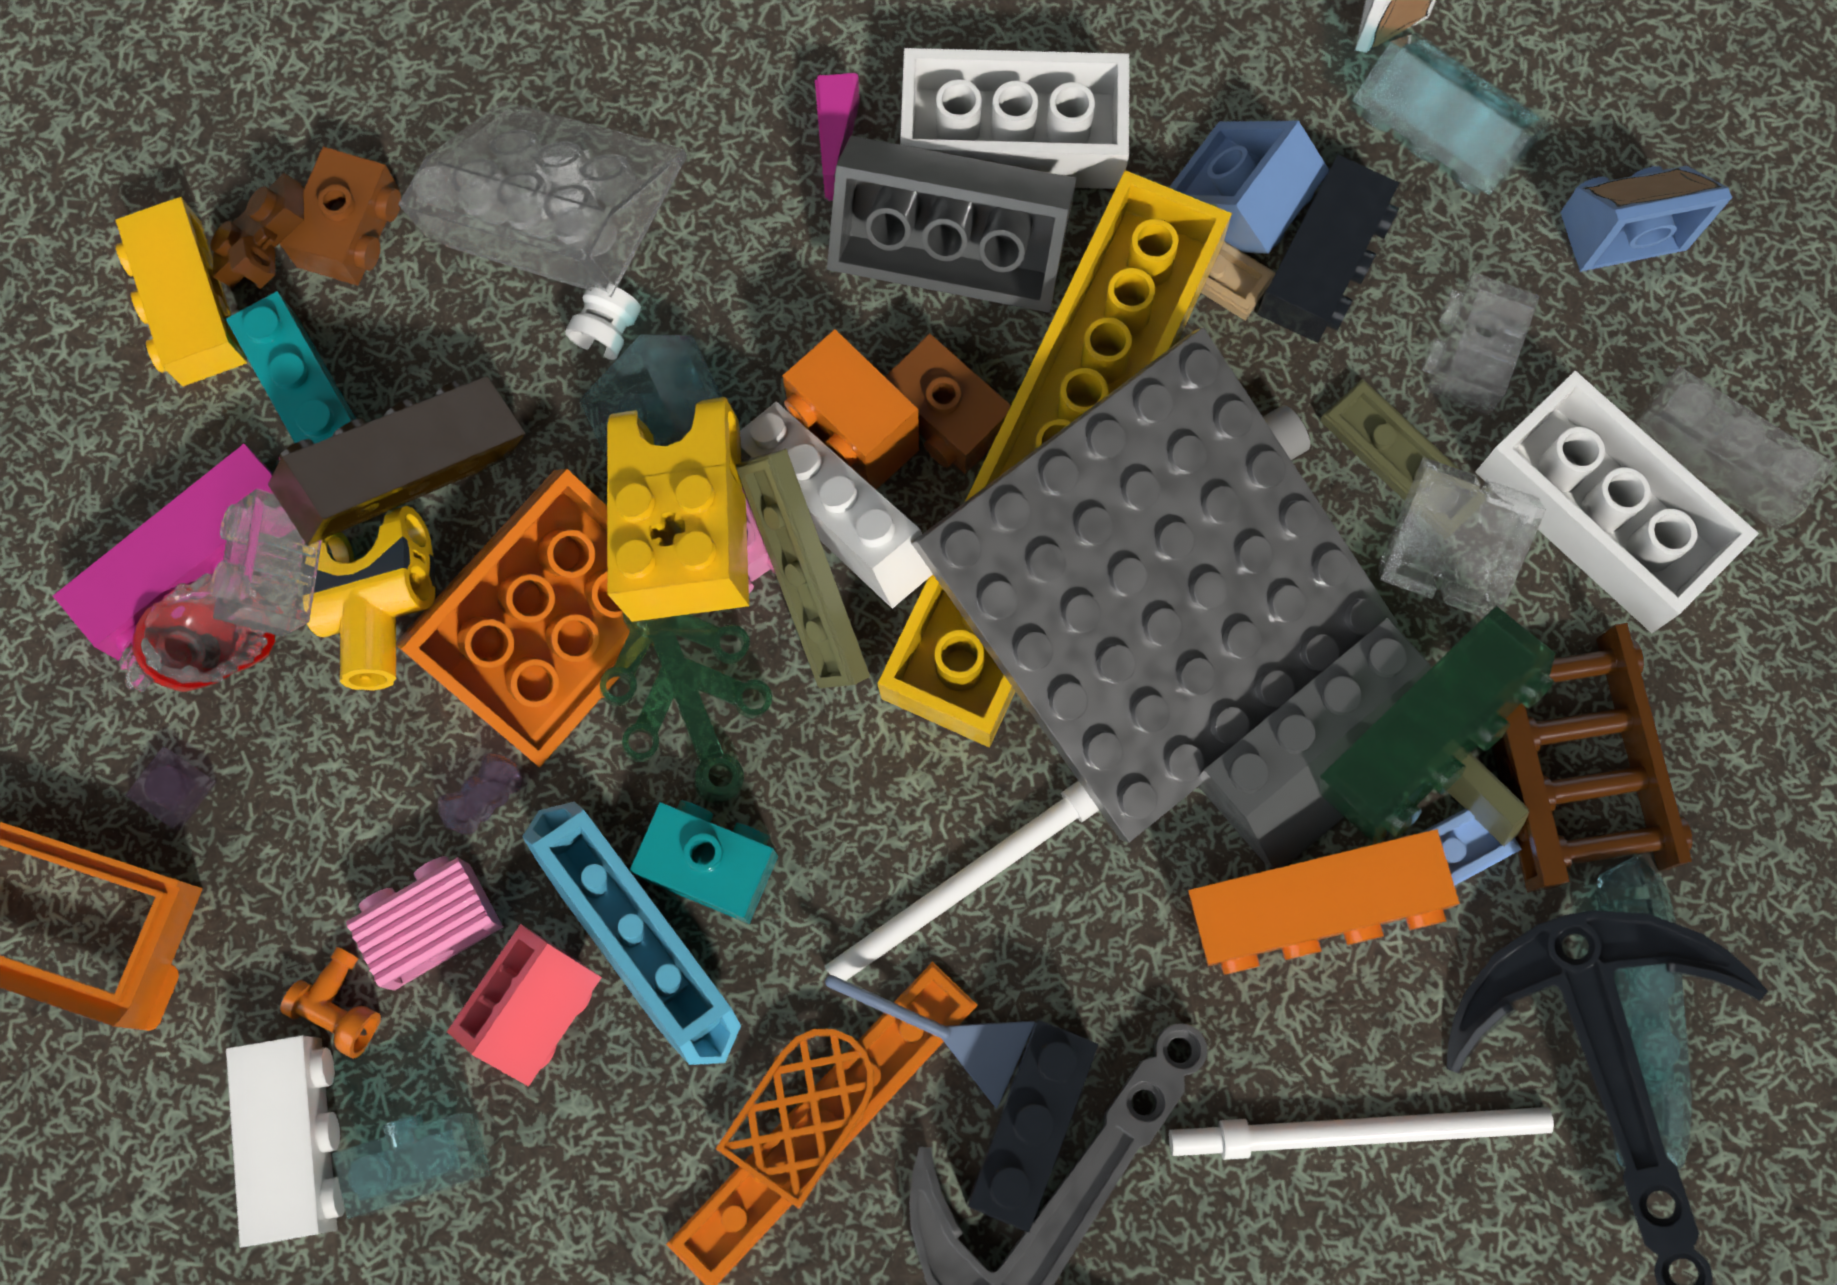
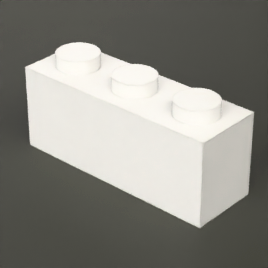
[226,1036,345,1248]

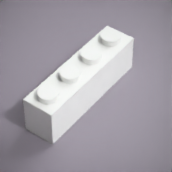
[740,402,933,608]

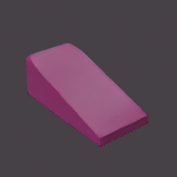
[815,73,860,201]

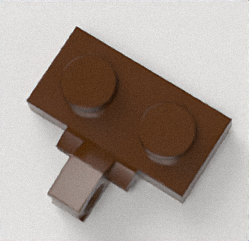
[210,173,304,288]

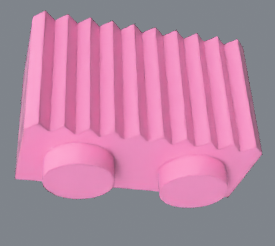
[346,856,503,990]

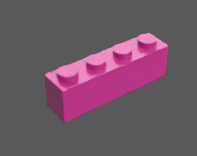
[53,444,294,661]

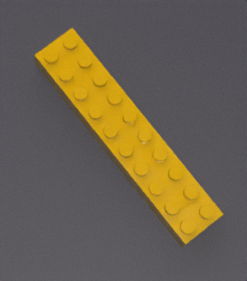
[877,170,1232,748]

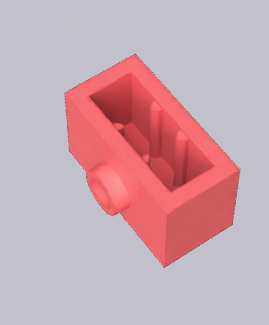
[447,924,602,1087]

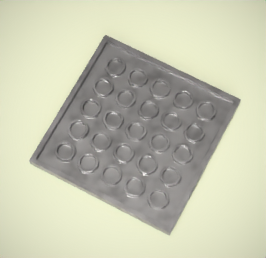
[911,327,1398,843]

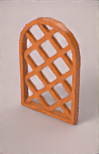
[715,1029,874,1209]

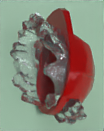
[118,574,275,692]

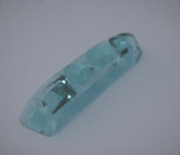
[1596,856,1691,1170]

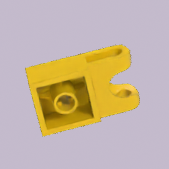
[607,397,749,622]

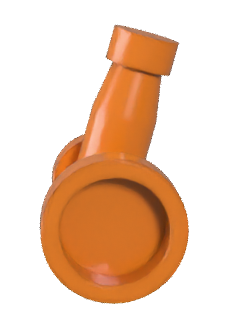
[280,947,381,1059]

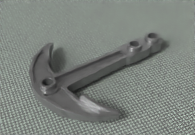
[910,1024,1207,1285]

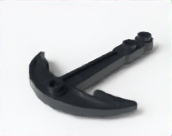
[1447,910,1768,1285]

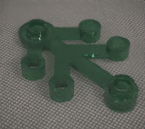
[599,611,772,804]

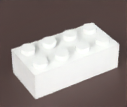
[900,48,1129,189]
[1475,371,1759,633]

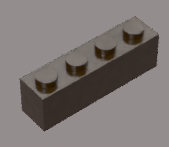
[268,376,525,546]

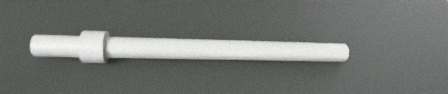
[824,781,1099,981]
[1169,1107,1554,1160]

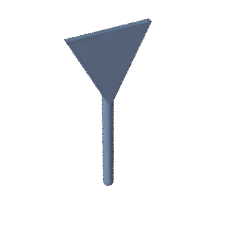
[825,975,1035,1109]

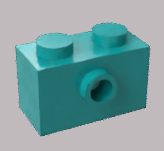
[629,800,778,924]

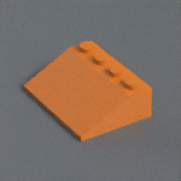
[396,469,674,768]

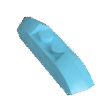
[522,802,741,1065]

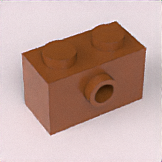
[280,147,401,286]
[885,333,1011,474]

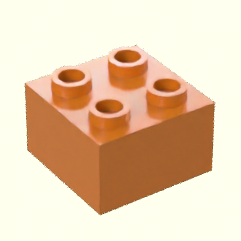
[782,329,919,489]

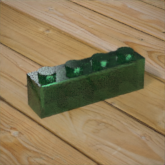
[1320,605,1556,844]

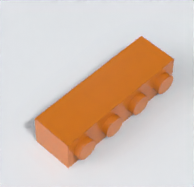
[1188,829,1460,975]

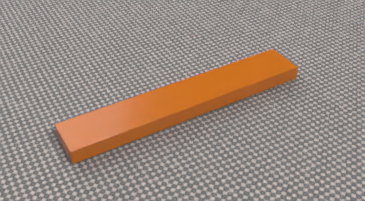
[666,962,977,1285]

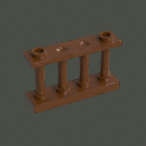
[1469,623,1693,893]

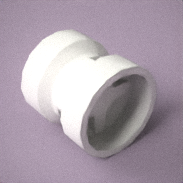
[565,280,641,360]

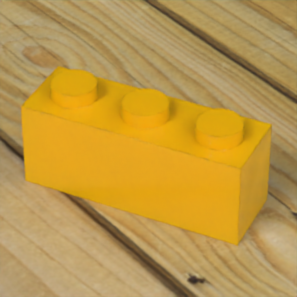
[115,197,247,387]

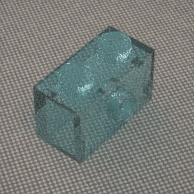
[333,1113,492,1219]

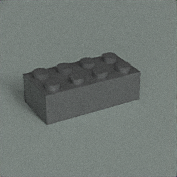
[827,136,1077,313]

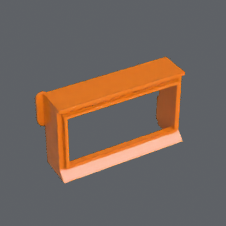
[0,822,203,1031]

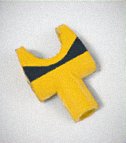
[301,506,435,691]

